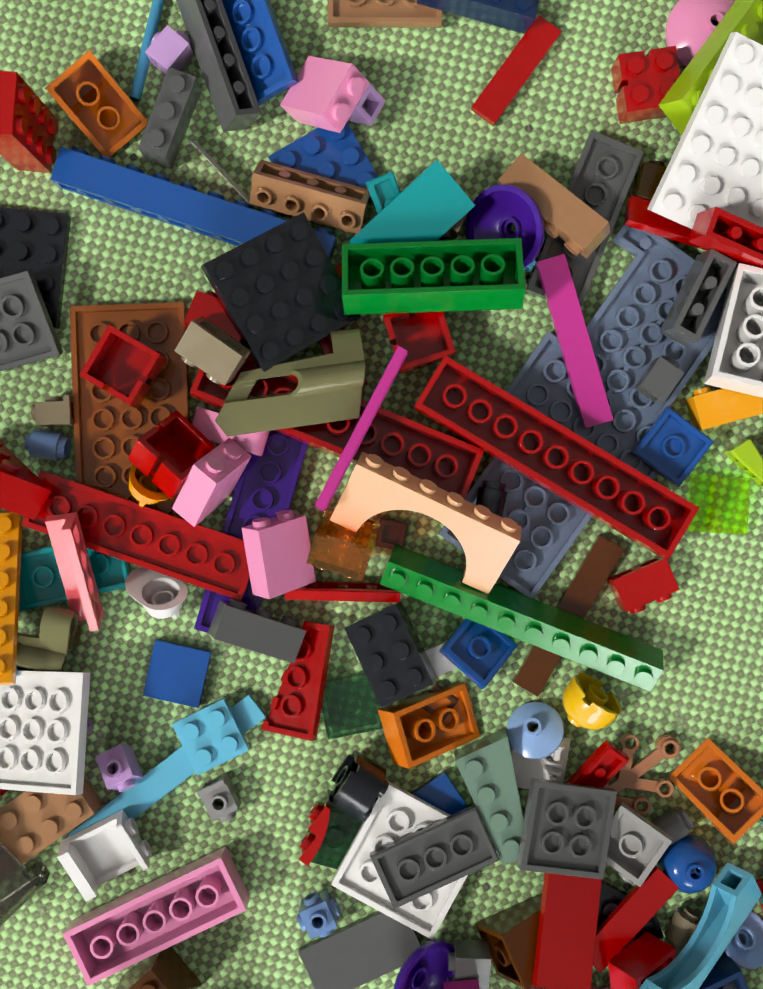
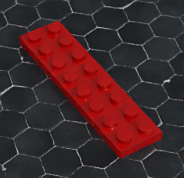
[21,470,250,601]

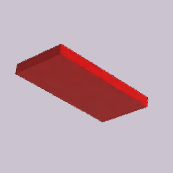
[532,873,602,989]

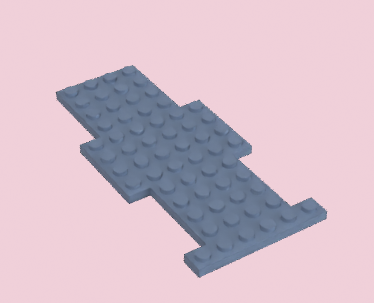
[438,224,728,599]

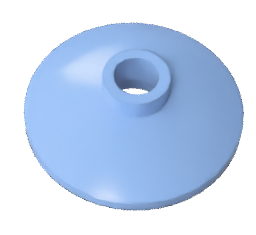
[507,702,564,759]
[724,911,763,969]

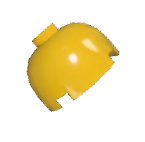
[562,672,622,730]

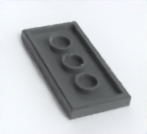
[370,804,500,909]
[298,911,422,989]

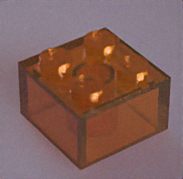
[306,507,380,581]

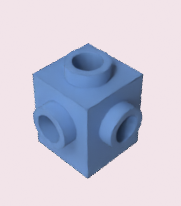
[297,888,341,939]

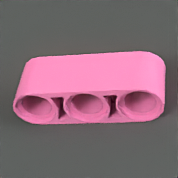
[192,407,270,456]

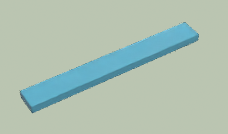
[68,693,267,836]

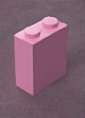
[280,56,370,133]
[172,438,251,527]
[242,510,316,599]

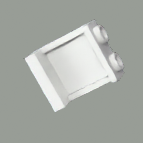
[57,810,152,902]

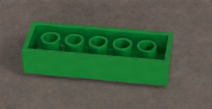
[342,238,525,315]

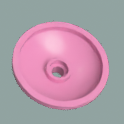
[665,0,736,68]

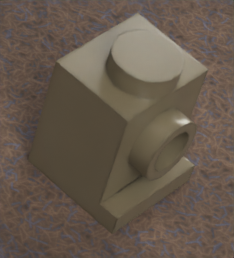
[31,395,74,427]

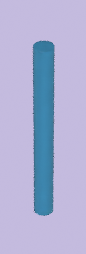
[129,0,165,102]

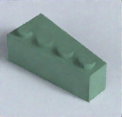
[454,729,524,866]

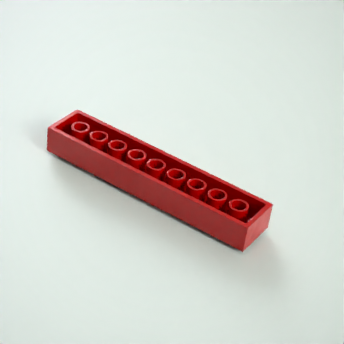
[189,354,484,500]
[413,355,699,559]

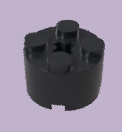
[325,750,389,822]

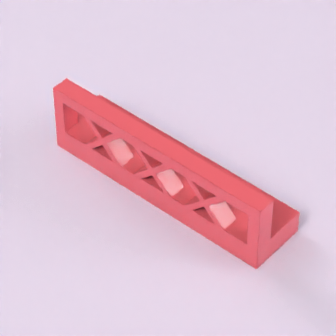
[45,512,104,631]

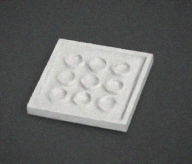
[0,670,90,795]
[331,780,468,940]

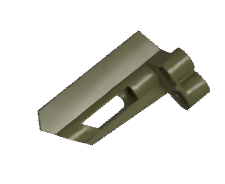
[215,327,366,437]
[16,606,82,672]

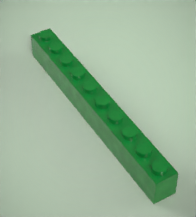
[380,544,664,692]

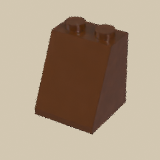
[475,893,542,989]
[116,946,202,989]

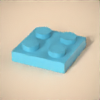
[172,697,250,776]

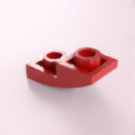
[299,800,331,866]

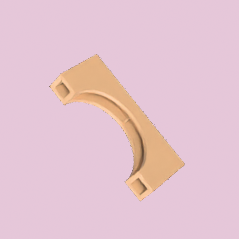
[330,451,522,594]

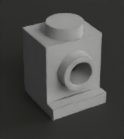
[197,772,241,823]

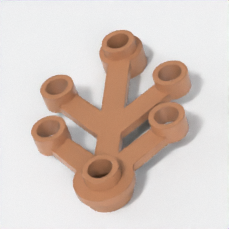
[604,733,680,815]

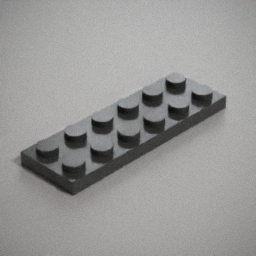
[525,130,644,307]

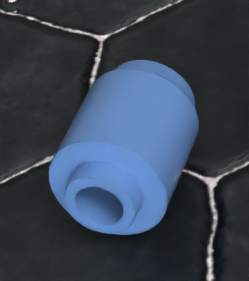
[25,429,71,461]

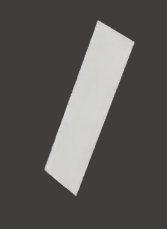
[190,140,250,202]

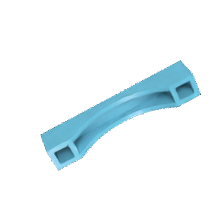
[639,862,762,989]

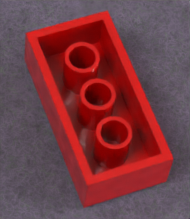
[0,71,58,173]

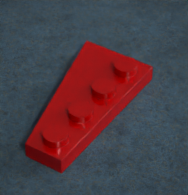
[261,621,335,741]

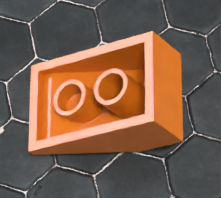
[45,50,148,158]
[378,682,480,769]
[668,738,763,846]

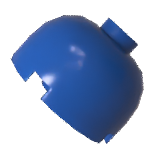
[657,833,717,894]

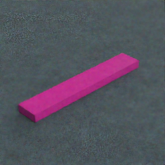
[536,254,613,429]
[314,346,408,511]

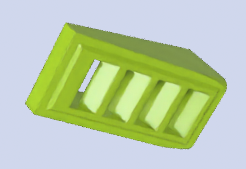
[723,439,763,488]

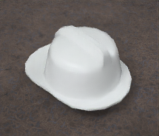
[125,567,188,619]

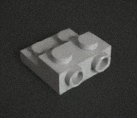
[606,802,673,887]

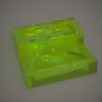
[688,474,750,535]

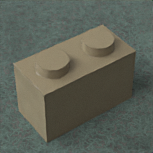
[174,316,251,386]

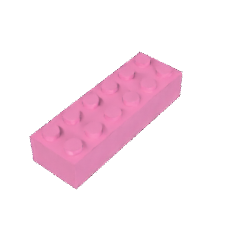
[63,846,250,986]

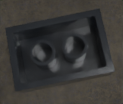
[344,601,438,708]

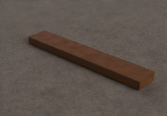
[512,535,624,697]

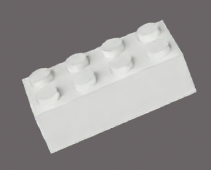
[704,263,763,398]

